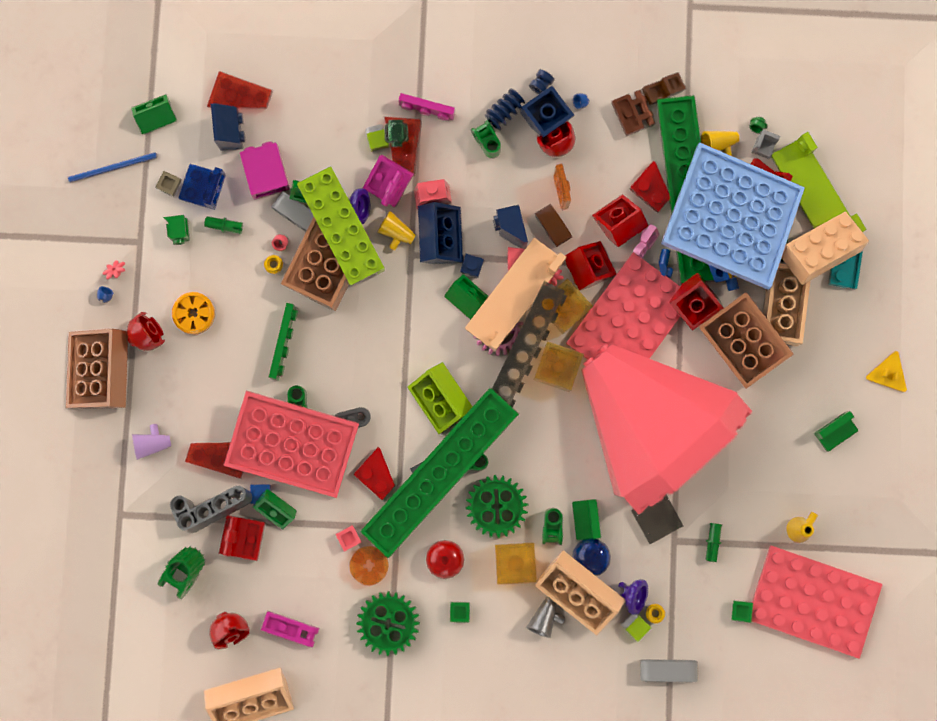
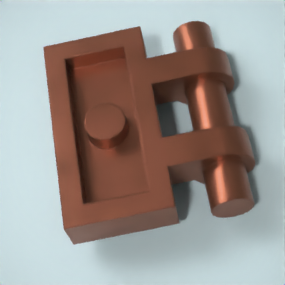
[611,90,656,136]

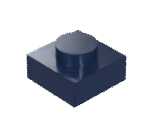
[460,254,484,278]

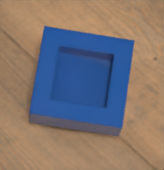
[250,484,271,504]

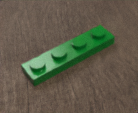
[269,303,298,381]

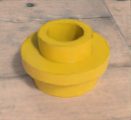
[264,255,283,274]
[645,604,665,624]

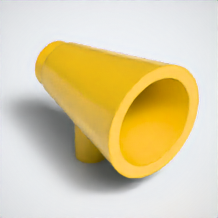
[700,131,740,156]
[377,211,416,251]
[786,511,818,543]

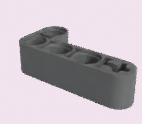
[170,486,252,533]

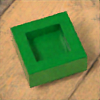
[731,600,753,623]
[450,602,470,622]

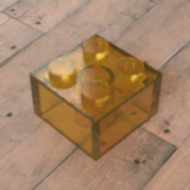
[538,278,593,335]
[533,341,584,392]
[494,542,537,585]

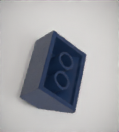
[418,202,463,264]

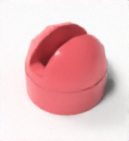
[272,234,288,251]

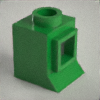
[163,215,190,245]

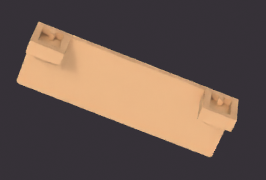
[465,238,566,352]

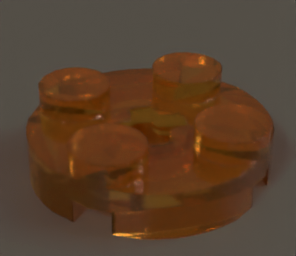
[349,546,389,585]

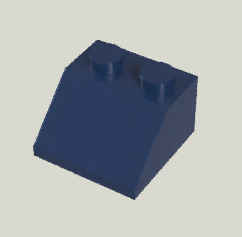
[521,86,574,138]
[211,103,246,151]
[493,204,528,249]

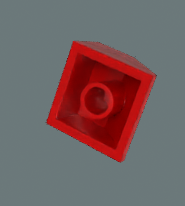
[592,194,649,247]
[565,241,617,291]
[670,273,724,331]

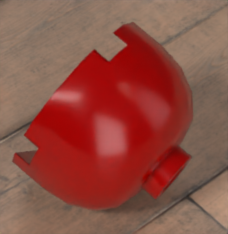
[537,121,576,157]
[127,312,165,351]
[426,540,465,579]
[209,612,250,649]

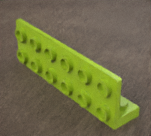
[771,132,867,232]
[297,166,385,285]

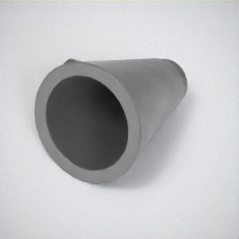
[526,597,565,638]

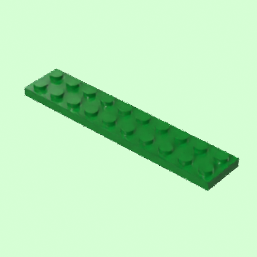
[656,95,714,285]
[360,388,519,558]

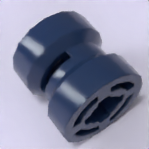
[529,69,555,94]

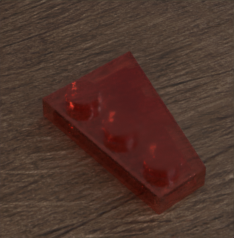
[207,71,273,109]
[384,117,422,176]
[185,442,244,479]

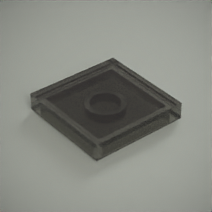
[631,495,684,544]

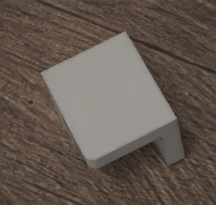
[752,129,780,159]

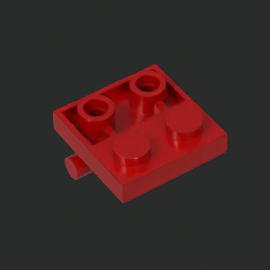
[219,515,266,561]

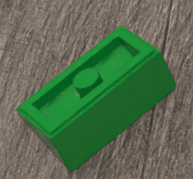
[252,489,297,530]

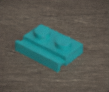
[828,251,863,290]

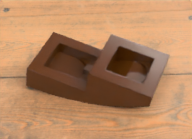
[642,72,686,106]
[535,204,572,247]

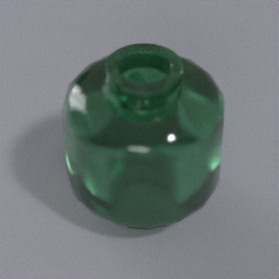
[384,120,409,147]

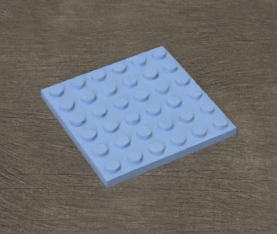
[661,142,805,290]

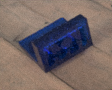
[179,164,226,210]

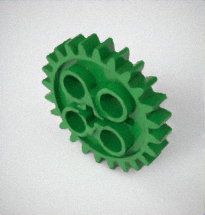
[465,475,528,538]
[356,591,420,656]

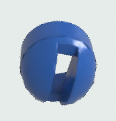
[573,93,589,109]
[97,286,114,303]

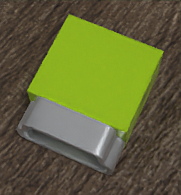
[365,124,389,152]
[620,614,651,642]

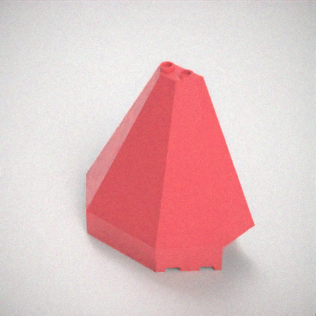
[581,344,752,514]

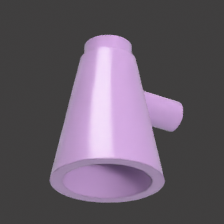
[132,424,171,460]

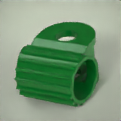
[157,546,205,600]

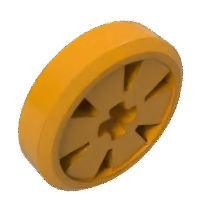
[172,292,215,335]

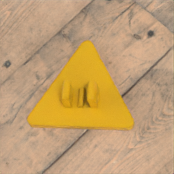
[866,351,907,392]

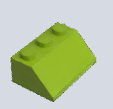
[407,362,473,434]

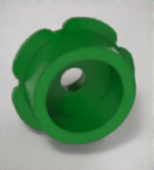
[749,116,768,134]

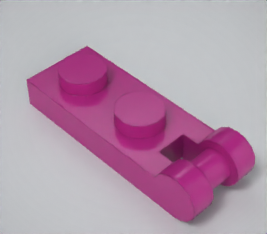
[261,611,320,647]

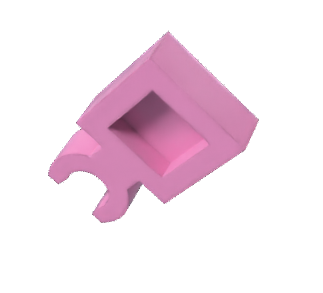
[633,224,660,258]

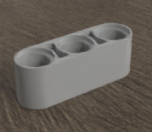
[271,192,314,232]
[641,659,697,682]

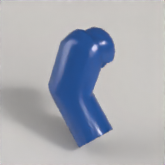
[659,249,673,278]

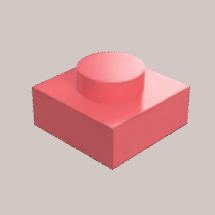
[335,525,362,552]

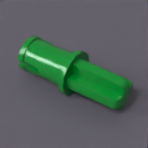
[204,216,243,234]
[705,523,722,562]

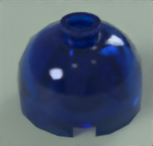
[572,538,611,576]

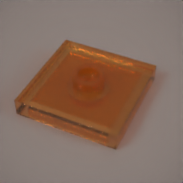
[553,163,571,210]

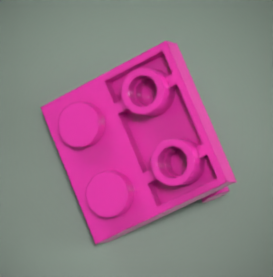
[363,155,414,207]

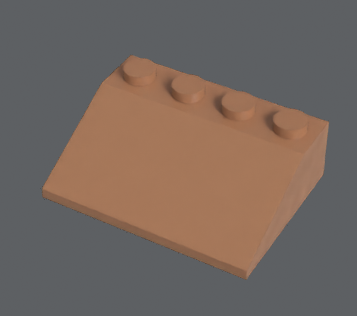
[281,217,349,312]
[699,292,794,389]
[66,329,128,408]

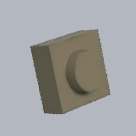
[155,171,182,197]

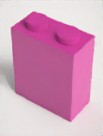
[239,141,290,199]

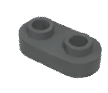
[335,407,371,428]

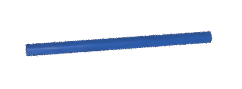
[68,152,157,182]

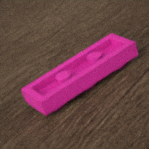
[398,93,455,121]

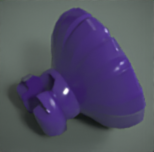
[349,188,371,224]
[618,579,648,615]

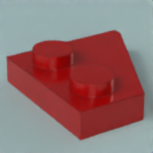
[629,161,670,213]
[353,447,395,500]

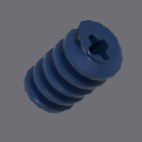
[485,89,525,131]

